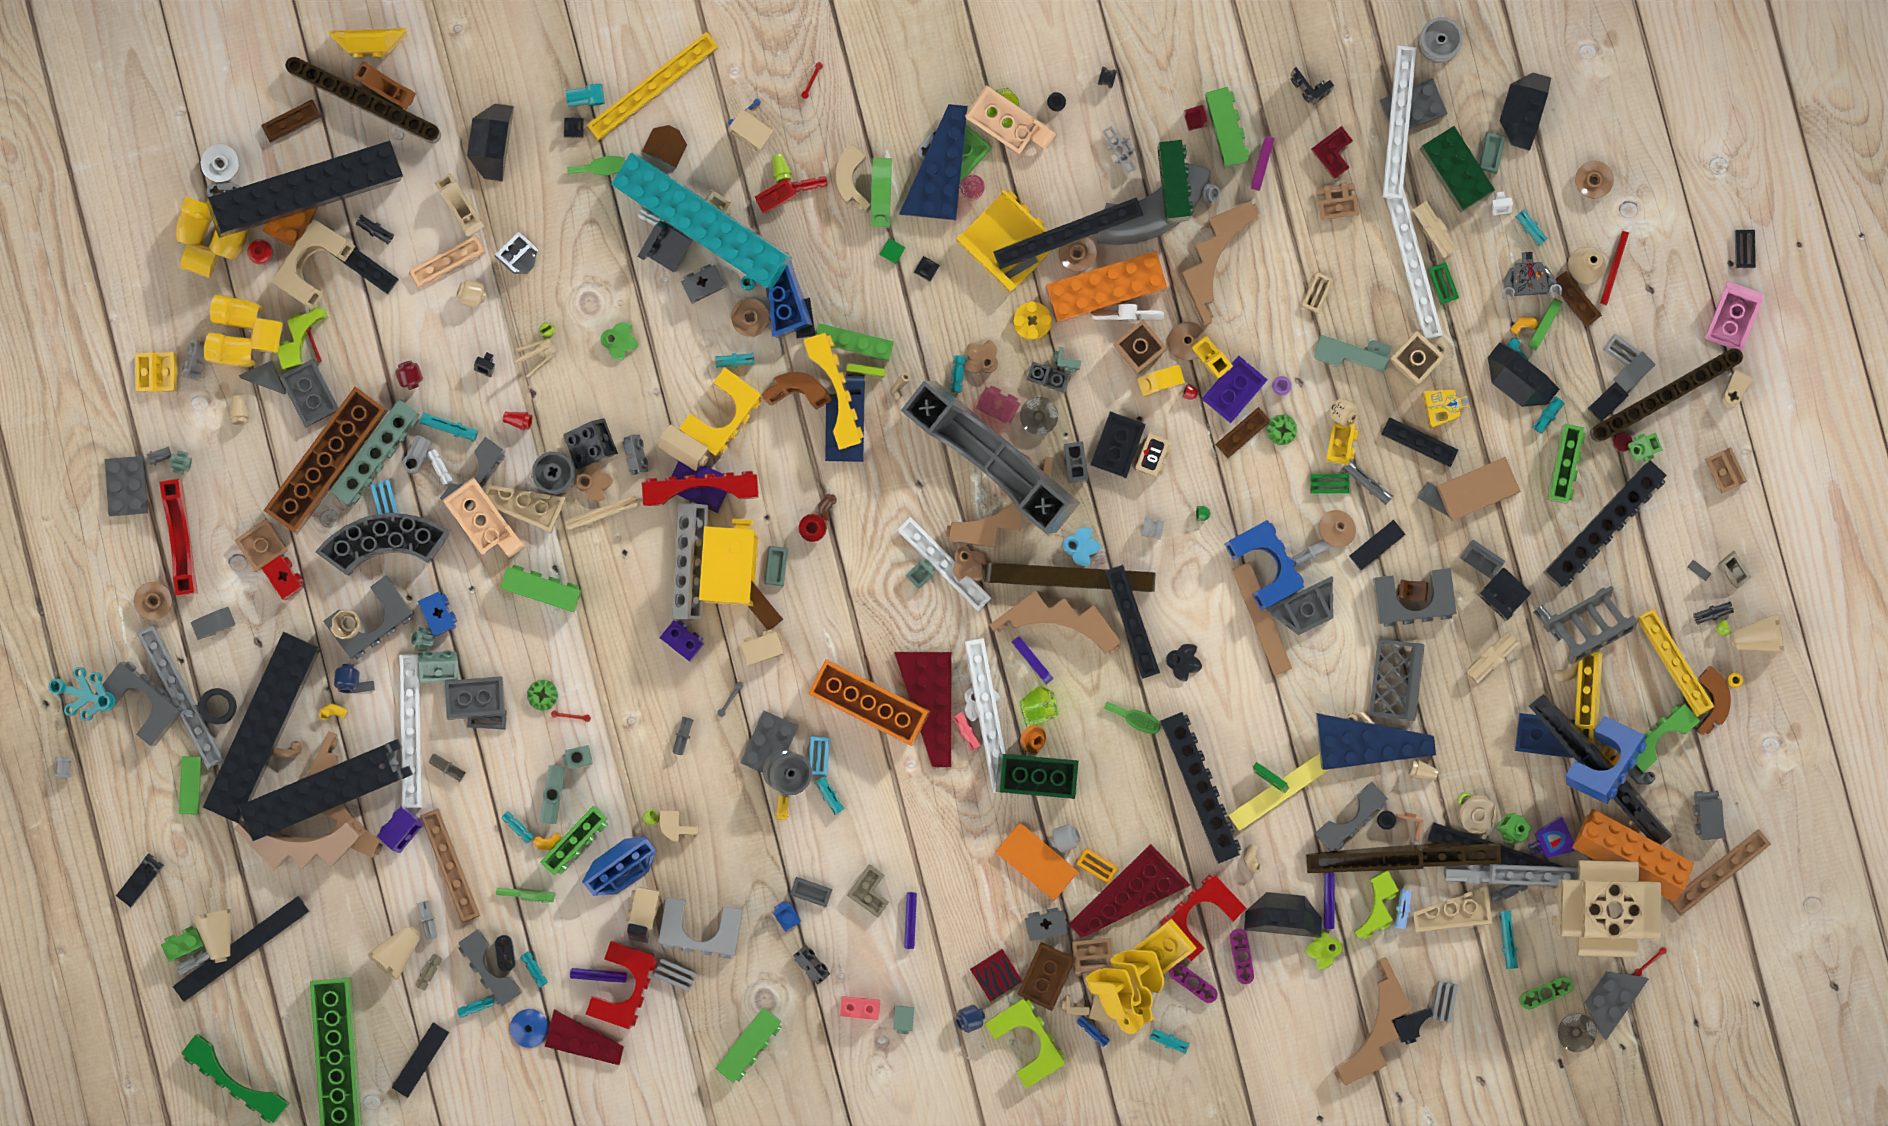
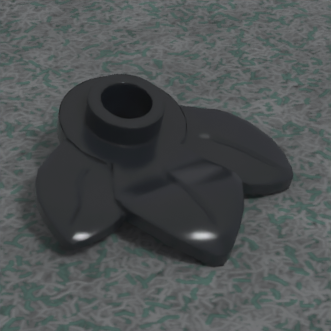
[1166,644,1202,682]

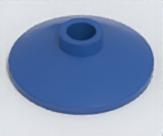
[510,1009,549,1048]

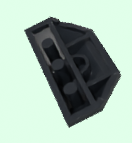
[1499,73,1551,151]
[467,104,514,182]
[1487,342,1560,407]
[1244,892,1322,938]

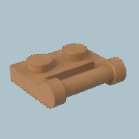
[1072,938,1113,976]

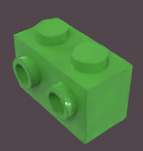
[161,926,204,962]

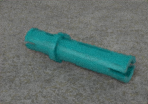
[420,412,478,442]
[1499,910,1518,969]

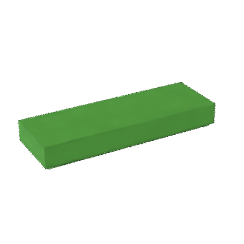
[179,756,202,815]

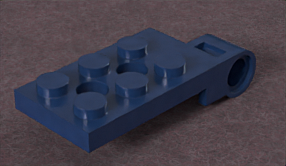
[825,375,865,462]

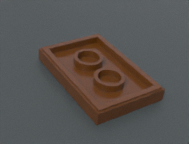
[1017,942,1076,1011]

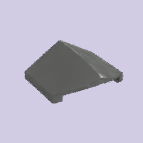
[494,232,538,274]

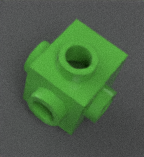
[1628,433,1663,462]
[1496,813,1531,844]

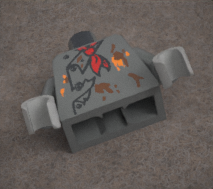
[1502,252,1562,300]

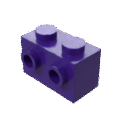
[659,620,704,662]
[377,807,424,853]

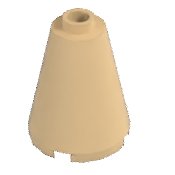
[1568,246,1606,284]
[1730,614,1785,652]
[192,909,232,963]
[368,926,420,980]

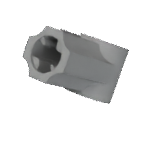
[402,435,432,474]

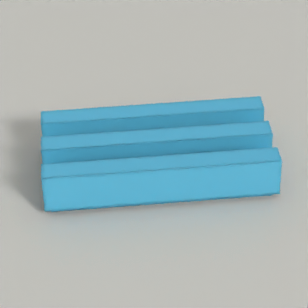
[370,480,398,514]
[809,736,830,776]

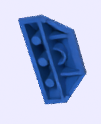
[582,836,656,896]

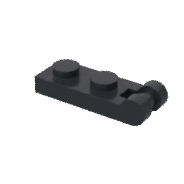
[116,853,164,908]

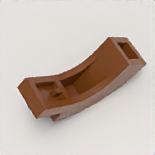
[352,62,416,109]
[762,372,833,410]
[1695,666,1731,735]

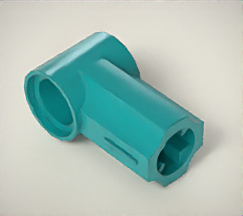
[566,84,605,107]

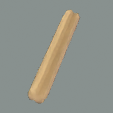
[564,496,638,530]

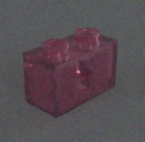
[976,386,1021,425]

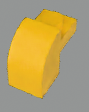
[1191,335,1233,379]
[1137,365,1185,397]

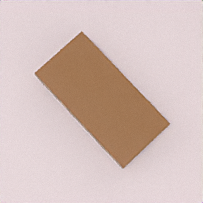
[1436,457,1521,522]

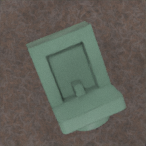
[1054,347,1081,373]
[905,559,935,589]

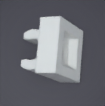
[1491,192,1513,216]

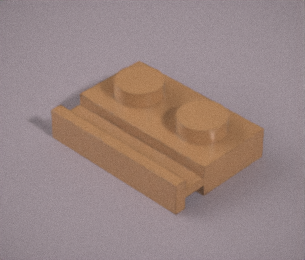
[1705,447,1747,494]

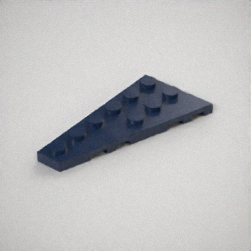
[899,104,968,221]
[1315,712,1436,770]

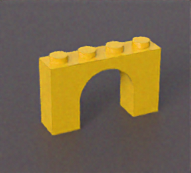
[679,367,762,457]

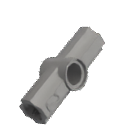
[1444,865,1490,883]

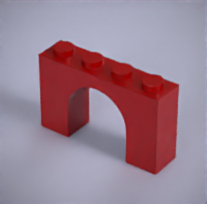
[1159,874,1247,961]
[585,941,657,1029]

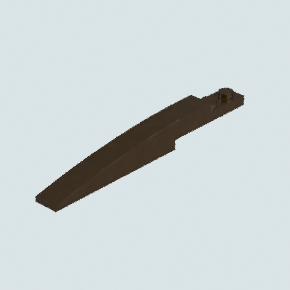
[1306,843,1501,873]

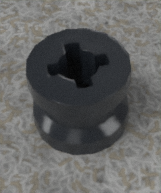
[1098,66,1117,89]

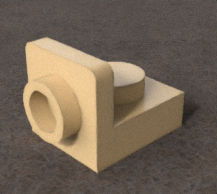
[1062,995,1089,1015]

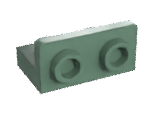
[418,650,458,683]

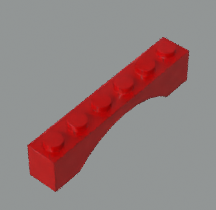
[641,471,759,507]
[159,479,198,597]

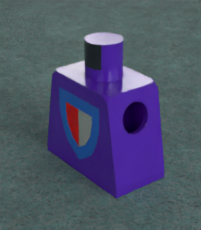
[1528,817,1577,858]

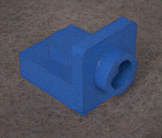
[773,901,801,932]

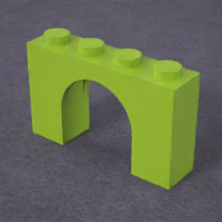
[985,998,1066,1089]

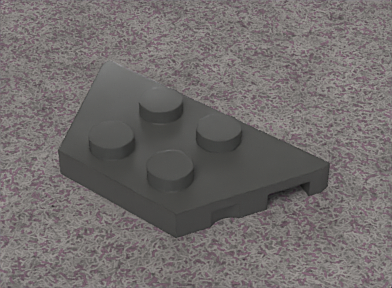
[1266,576,1334,635]
[1584,971,1649,1040]

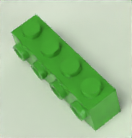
[1205,87,1250,168]
[1547,423,1586,504]
[500,565,582,613]
[540,806,608,875]
[715,1007,782,1083]

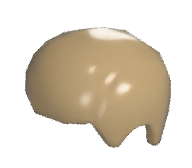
[330,609,361,639]

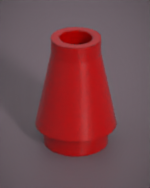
[503,411,533,431]

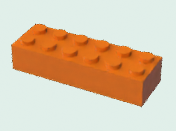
[1046,251,1167,323]
[808,659,930,746]
[1572,809,1694,902]

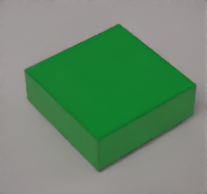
[879,238,905,264]

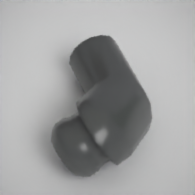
[1628,766,1656,785]

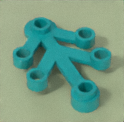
[48,667,115,721]

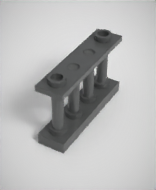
[1546,586,1638,665]

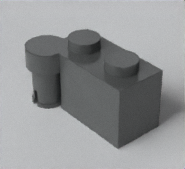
[1693,791,1725,840]

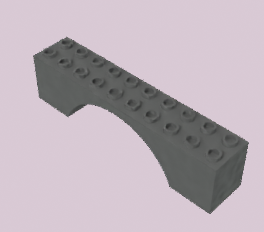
[901,381,1080,534]

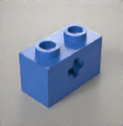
[418,591,458,637]

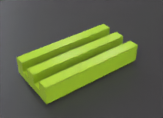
[846,363,885,378]

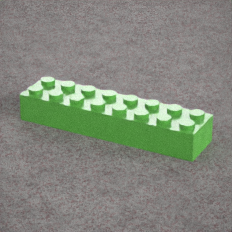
[310,977,362,1126]

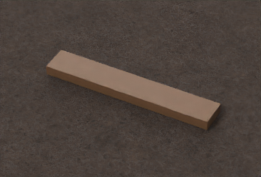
[1232,562,1292,676]
[420,808,480,923]
[1668,829,1771,916]

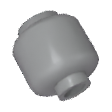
[1050,824,1080,852]

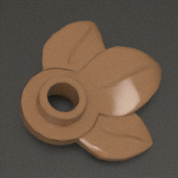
[963,340,998,374]
[575,463,614,501]
[953,547,989,581]

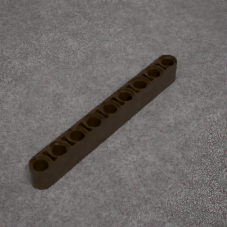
[285,57,441,144]
[1590,348,1743,442]
[984,563,1156,592]

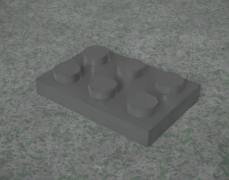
[1380,79,1448,130]
[279,359,339,427]
[105,456,148,517]
[445,676,505,720]
[740,710,799,773]

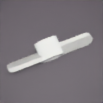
[1091,304,1164,321]

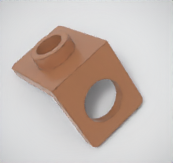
[1396,812,1423,842]

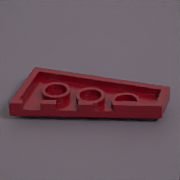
[544,1009,624,1065]

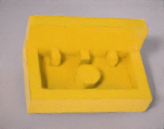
[1326,423,1359,465]

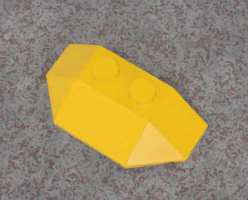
[329,28,407,59]

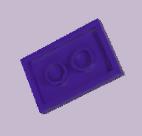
[1201,355,1268,424]
[671,461,728,513]

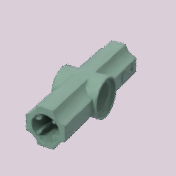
[540,765,565,824]

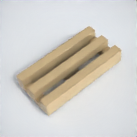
[1301,271,1334,314]

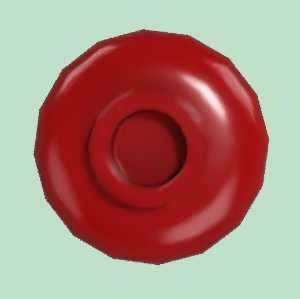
[247,239,274,265]

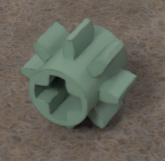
[169,450,192,475]
[411,627,435,651]

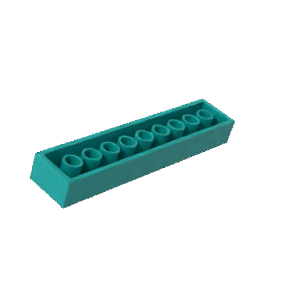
[611,152,792,290]

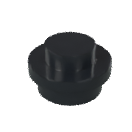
[1047,92,1066,112]
[1377,811,1396,830]

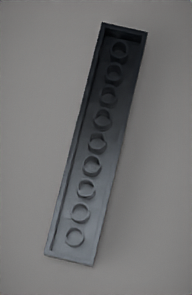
[206,140,403,238]
[203,632,321,823]

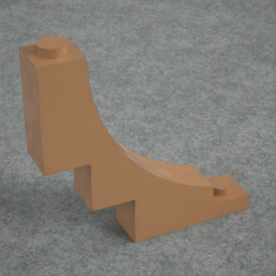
[1181,201,1260,326]
[946,456,1053,548]
[989,591,1121,654]
[307,731,383,857]
[234,818,366,870]
[1334,957,1412,1085]

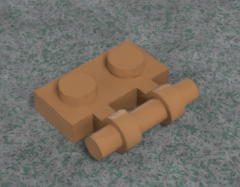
[1316,182,1359,221]

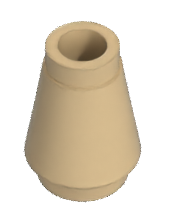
[230,395,249,425]
[1408,760,1438,780]

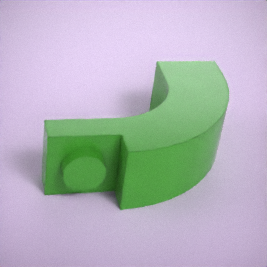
[871,158,892,227]

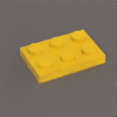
[1133,919,1196,974]

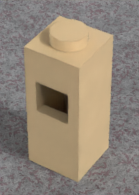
[658,425,709,471]

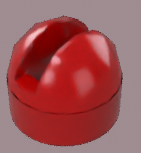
[1182,383,1198,400]

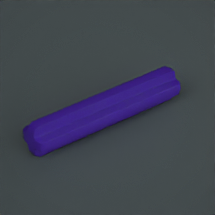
[1324,873,1335,929]
[904,892,917,949]
[570,968,627,983]

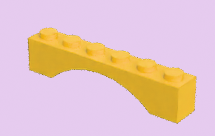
[804,333,864,450]

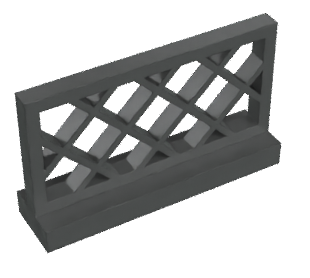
[1369,639,1425,721]

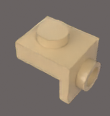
[705,189,734,216]

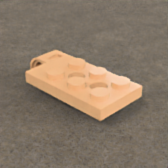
[965,85,1057,154]
[442,478,524,559]

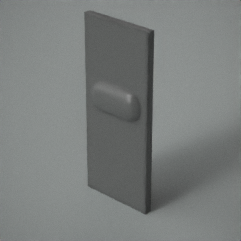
[1688,560,1711,581]
[353,681,375,693]

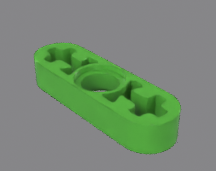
[1528,298,1563,350]
[1519,977,1573,1010]

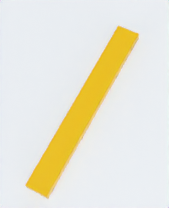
[587,32,719,141]

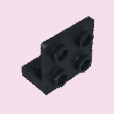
[1290,67,1334,105]
[637,221,693,272]
[563,418,618,469]
[1477,568,1531,621]

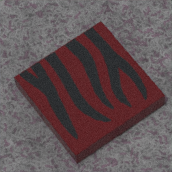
[970,949,1023,1002]

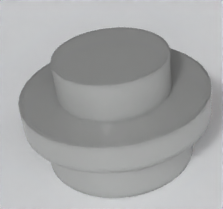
[1202,183,1219,203]

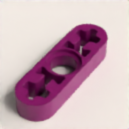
[1250,136,1274,191]
[1230,929,1254,984]
[1169,963,1218,1003]

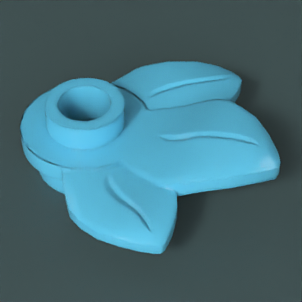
[1063,528,1101,566]

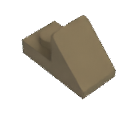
[1717,550,1751,589]

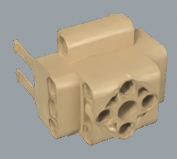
[1552,860,1661,957]

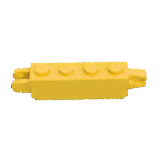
[1575,649,1603,744]

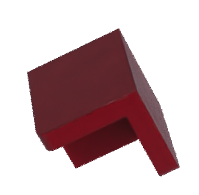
[1183,105,1208,132]

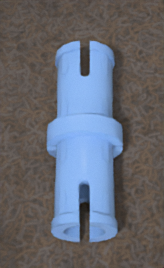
[1394,889,1412,929]

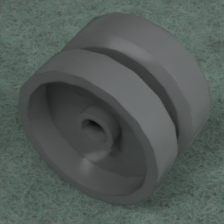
[532,451,576,495]
[763,749,812,795]

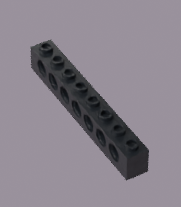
[1543,460,1667,588]
[1160,712,1242,864]

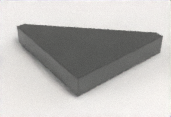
[239,361,286,394]

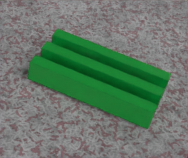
[1427,262,1459,305]
[1310,474,1349,494]
[1253,762,1289,794]

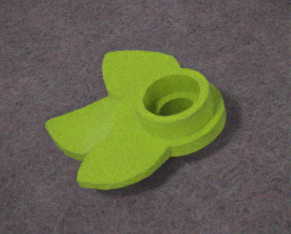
[1304,931,1343,970]

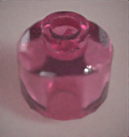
[960,175,985,201]

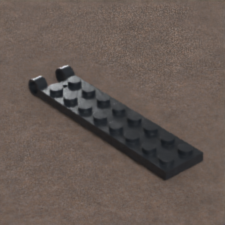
[238,739,413,841]

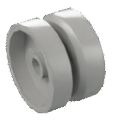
[1418,17,1463,63]

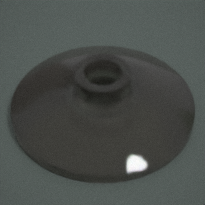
[1020,397,1058,435]
[1557,1013,1596,1052]

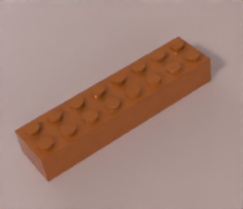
[263,387,388,534]

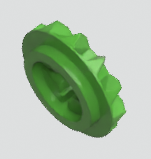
[1267,415,1297,445]
[527,680,558,710]

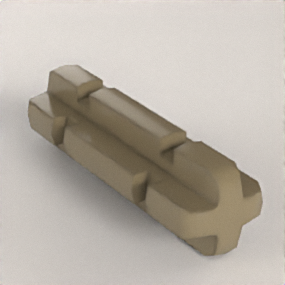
[416,954,442,991]

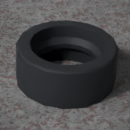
[198,688,237,725]

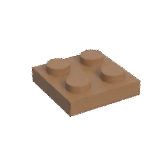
[235,519,288,572]

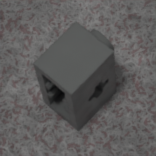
[681,264,726,304]
[1063,441,1088,483]
[1025,907,1067,941]

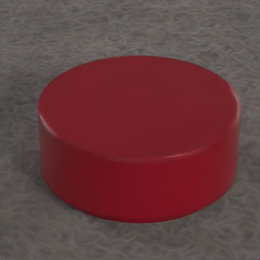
[1613,432,1633,452]

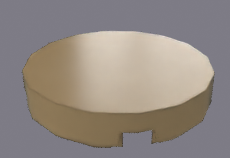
[1459,796,1498,834]

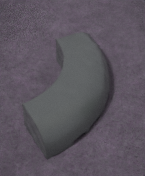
[1097,163,1211,245]
[316,513,450,576]

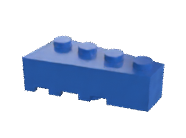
[768,251,813,338]

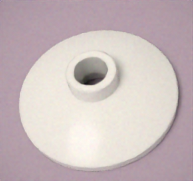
[201,144,239,182]

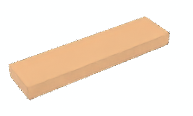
[409,235,486,288]

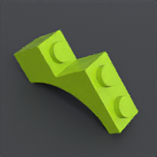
[278,306,328,371]
[1353,871,1399,940]

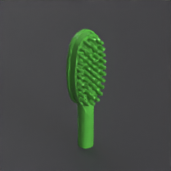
[567,156,626,175]
[1104,702,1161,734]
[496,888,556,903]

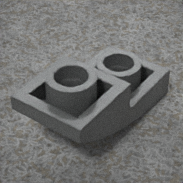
[1613,351,1656,392]
[1026,362,1071,393]
[191,606,236,640]

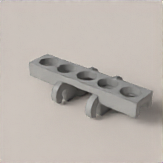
[1102,126,1136,174]

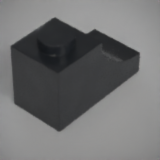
[1393,1007,1433,1045]

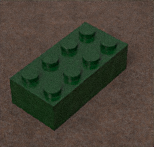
[1420,126,1495,213]
[1157,140,1194,224]
[996,753,1079,799]

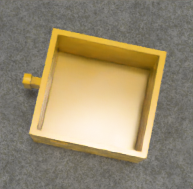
[699,519,758,606]

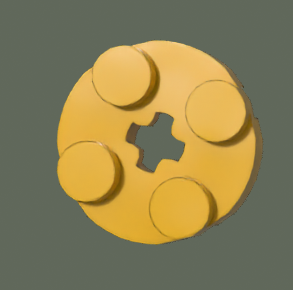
[1013,301,1052,340]

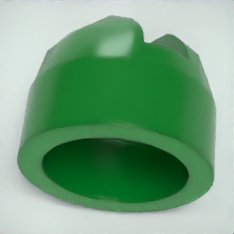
[1196,506,1211,521]

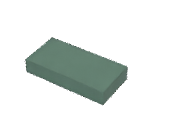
[1479,132,1506,174]
[765,546,788,586]

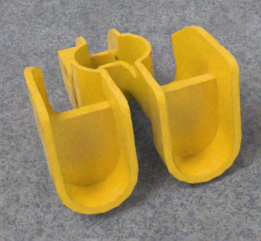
[175,196,250,278]
[204,294,283,367]
[1085,949,1164,1034]

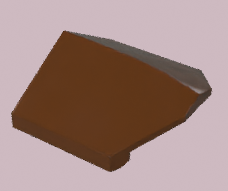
[642,125,687,168]

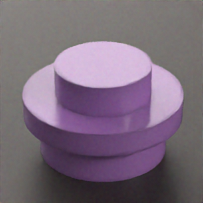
[1272,376,1291,395]

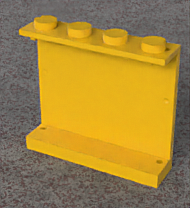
[956,189,1053,293]

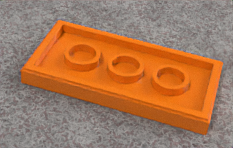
[995,822,1079,901]

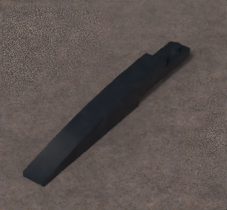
[1529,693,1672,845]

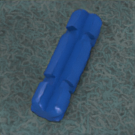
[1077,1015,1110,1047]

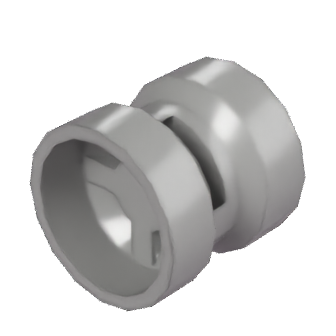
[1141,517,1164,540]

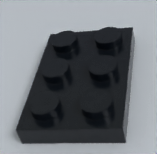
[1090,411,1146,478]

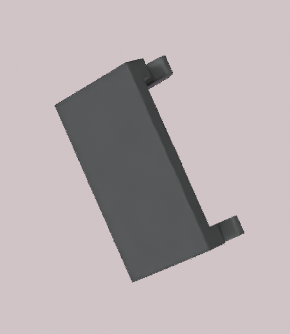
[1460,540,1505,579]

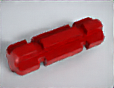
[791,176,828,193]

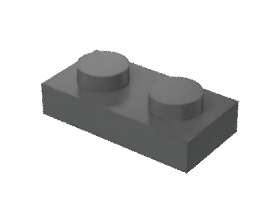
[1418,482,1450,518]

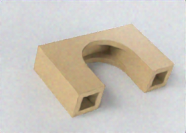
[271,219,355,310]

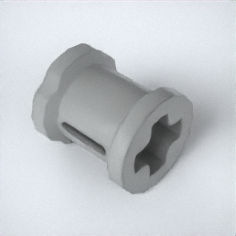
[54,757,73,778]

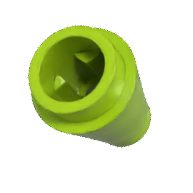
[772,154,792,183]

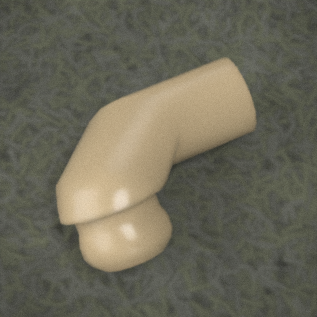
[890,373,910,400]

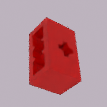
[261,555,304,600]

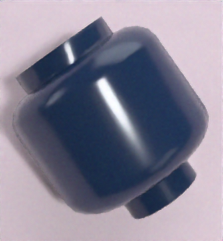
[334,664,360,693]
[955,1005,985,1033]

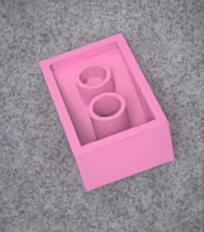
[1705,281,1763,352]

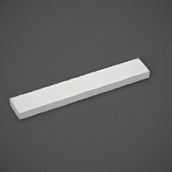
[897,517,991,611]

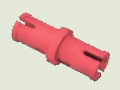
[952,712,982,751]

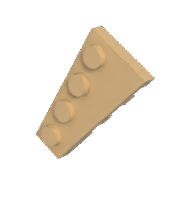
[485,485,566,533]
[1413,886,1492,933]

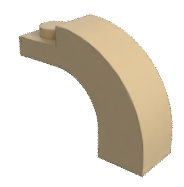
[836,143,871,212]
[435,173,484,236]

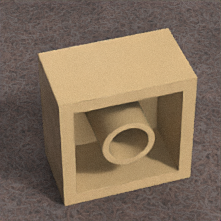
[728,109,773,153]
[1389,331,1445,387]
[626,887,661,930]

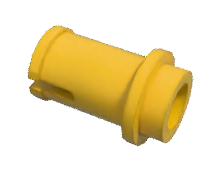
[1726,673,1743,688]
[774,796,790,820]

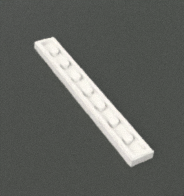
[1382,45,1416,199]
[1386,188,1443,340]
[964,638,1005,793]
[399,654,422,808]

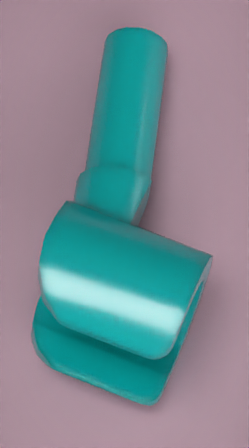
[1508,338,1529,361]

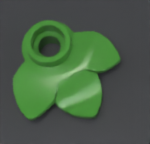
[601,322,638,360]

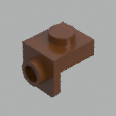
[1397,579,1428,602]

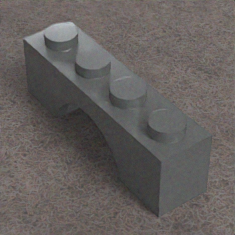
[440,437,506,510]
[1314,782,1388,851]
[458,929,522,1006]

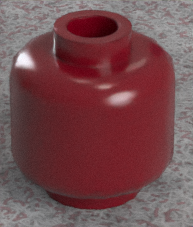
[395,360,423,390]

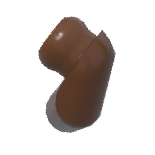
[818,494,837,521]

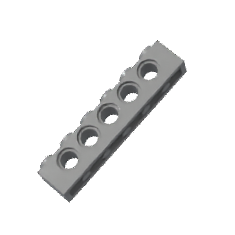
[672,504,708,620]

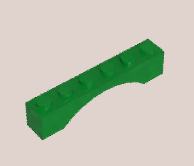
[181,1034,290,1123]

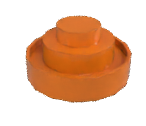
[1020,725,1046,754]

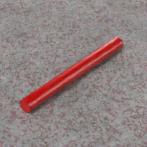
[1600,231,1629,306]

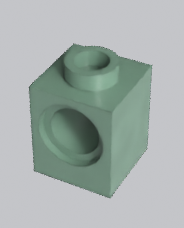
[563,745,593,769]
[893,1006,914,1034]

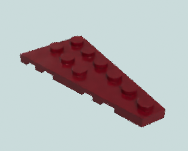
[894,652,952,767]
[1068,844,1191,938]

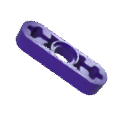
[1012,636,1054,685]

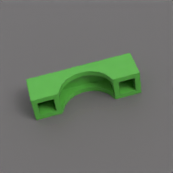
[816,323,894,362]
[1635,704,1700,772]

